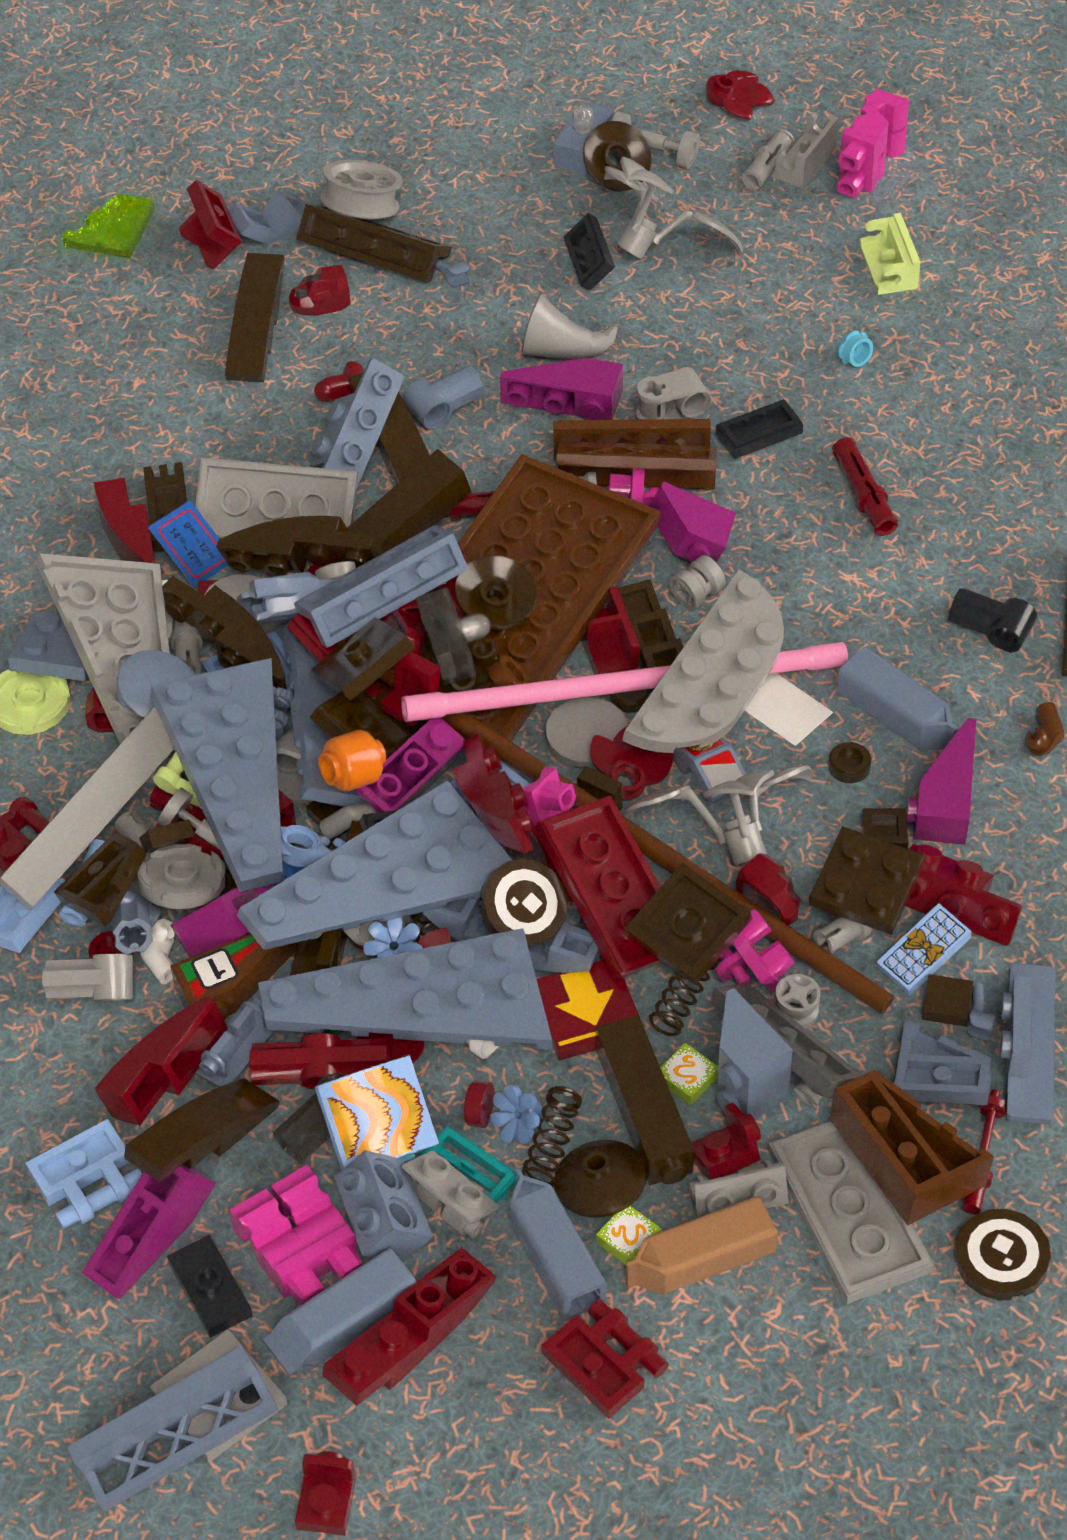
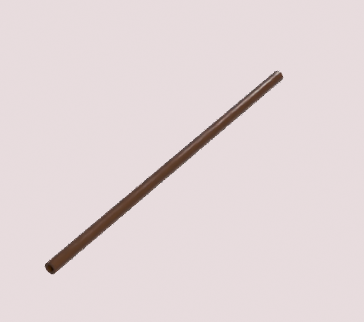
[335,635,895,1014]

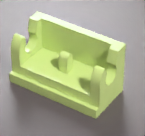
[859,213,921,295]

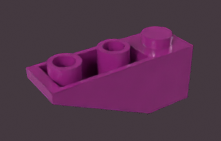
[500,358,623,420]
[355,717,465,812]

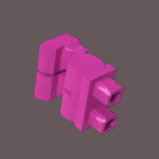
[837,88,909,198]
[230,1164,362,1305]

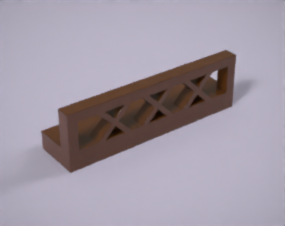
[553,419,711,460]
[557,441,717,489]

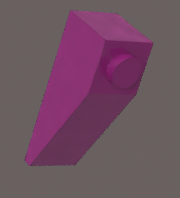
[907,718,976,845]
[82,1164,216,1299]

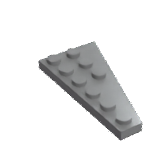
[36,553,184,784]

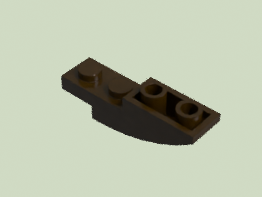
[216,515,384,576]
[162,576,287,689]

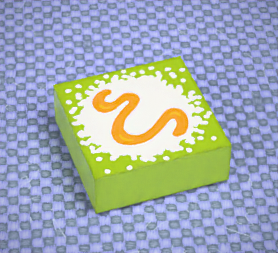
[660,1043,718,1106]
[596,1206,662,1265]

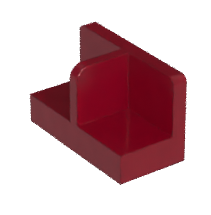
[179,179,242,269]
[581,586,640,675]

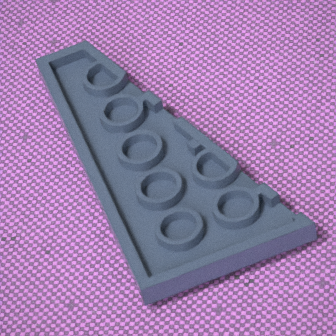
[283,619,368,806]
[150,658,283,892]
[237,781,512,950]
[258,928,553,1050]

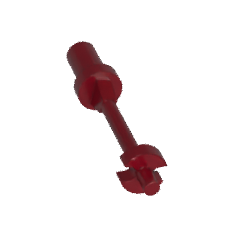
[962,1089,1007,1215]

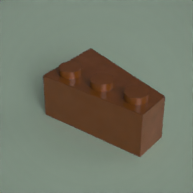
[829,1070,994,1226]

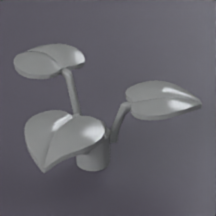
[604,156,743,259]
[621,765,812,865]

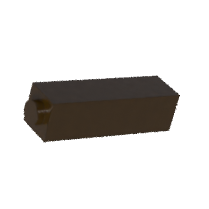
[347,449,472,553]
[595,1015,694,1186]

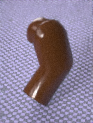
[1025,702,1065,756]

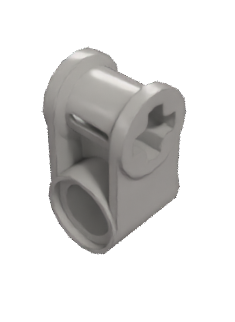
[636,367,712,419]

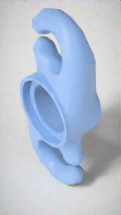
[281,825,346,867]

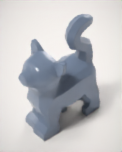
[237,572,336,625]

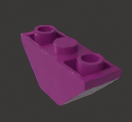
[170,883,277,958]

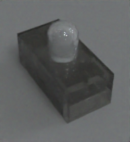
[416,587,490,685]

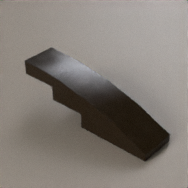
[225,253,285,382]
[348,373,430,484]
[618,579,684,693]
[124,1078,280,1182]

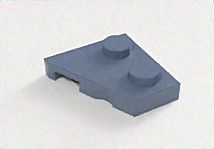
[8,612,87,681]
[894,1021,992,1105]

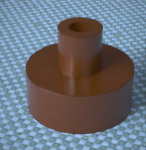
[485,655,530,688]

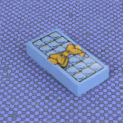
[877,903,971,996]

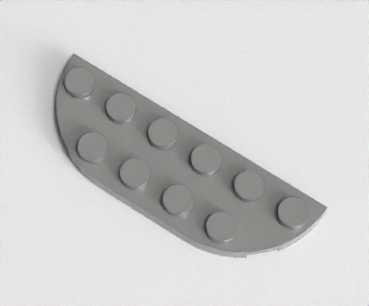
[622,570,784,753]

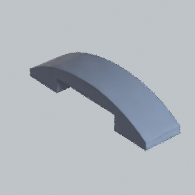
[423,897,599,973]

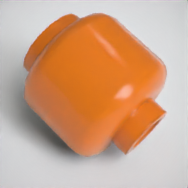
[318,729,386,792]

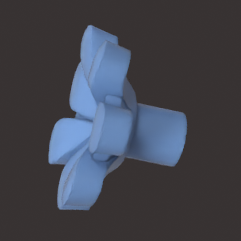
[363,917,423,958]
[490,1085,542,1144]

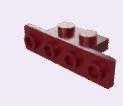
[905,844,1022,946]

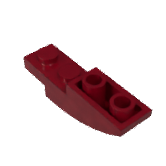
[452,734,535,853]
[322,1247,496,1406]

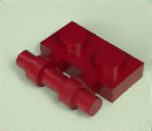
[542,1299,669,1419]

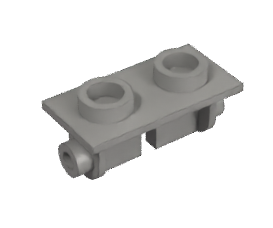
[402,1150,500,1239]
[688,1160,789,1218]

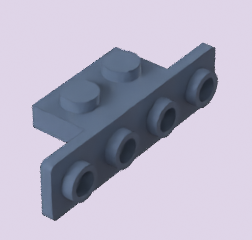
[310,359,404,487]
[1000,963,1055,1124]

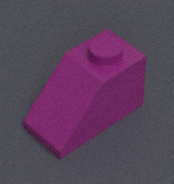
[649,481,736,562]

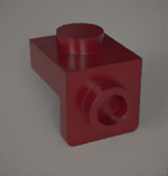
[381,651,440,726]

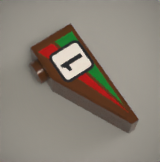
[170,933,298,1020]

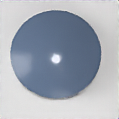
[116,650,194,718]

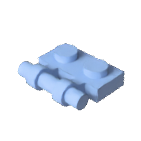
[25,1119,142,1230]

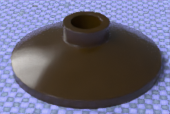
[583,121,652,192]
[455,555,537,629]
[554,1140,647,1217]

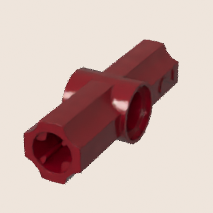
[249,1033,391,1090]

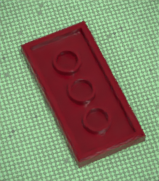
[535,795,663,981]

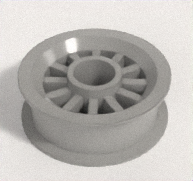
[320,160,403,219]

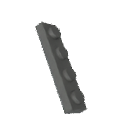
[710,983,862,1098]

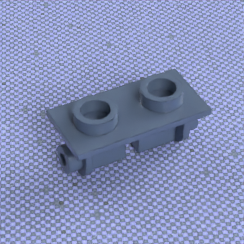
[195,998,276,1087]

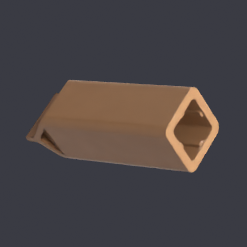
[626,1196,778,1295]

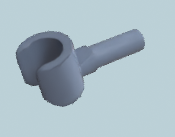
[435,260,471,288]
[967,983,996,1041]

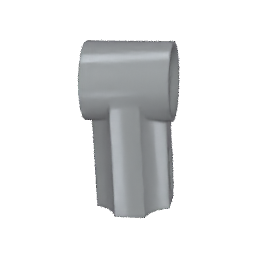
[42,954,133,1001]

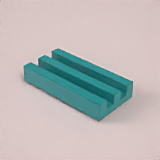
[418,1126,515,1203]

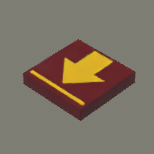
[537,960,644,1061]

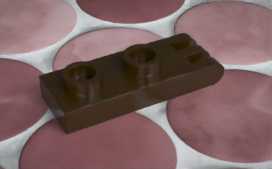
[143,462,188,552]

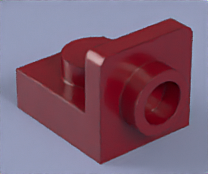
[692,1102,761,1180]
[295,1451,356,1536]

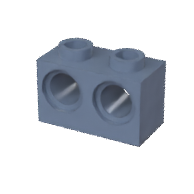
[334,1150,433,1262]

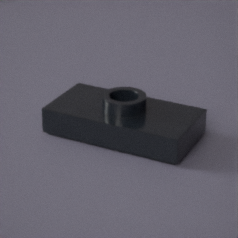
[564,213,615,290]
[716,399,803,459]
[167,1235,253,1338]

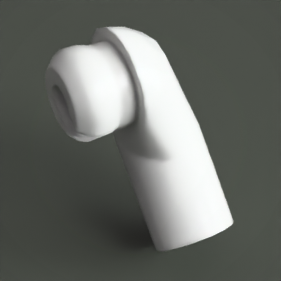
[140,919,175,984]

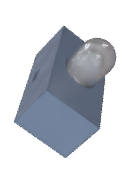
[553,101,614,174]

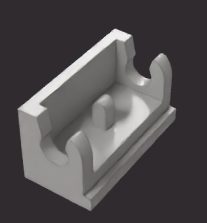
[771,112,839,188]

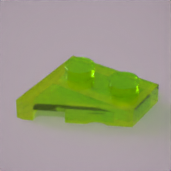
[62,193,154,258]

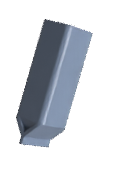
[838,647,958,750]
[510,1168,607,1321]
[262,1247,416,1377]

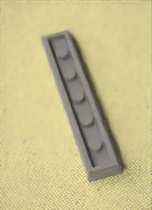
[0,706,174,910]

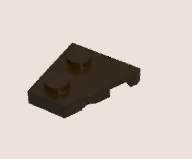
[53,832,146,927]

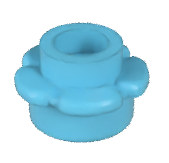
[838,330,873,367]

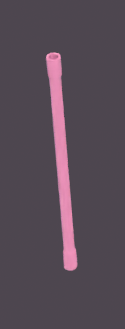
[401,642,848,722]

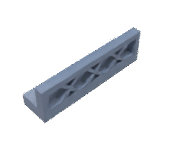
[294,525,469,648]
[67,1345,279,1511]

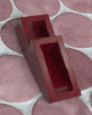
[93,477,155,563]
[95,997,228,1126]

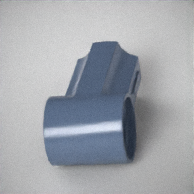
[403,365,484,430]
[110,888,161,955]

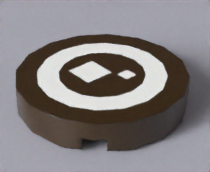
[480,858,568,947]
[954,1209,1051,1301]

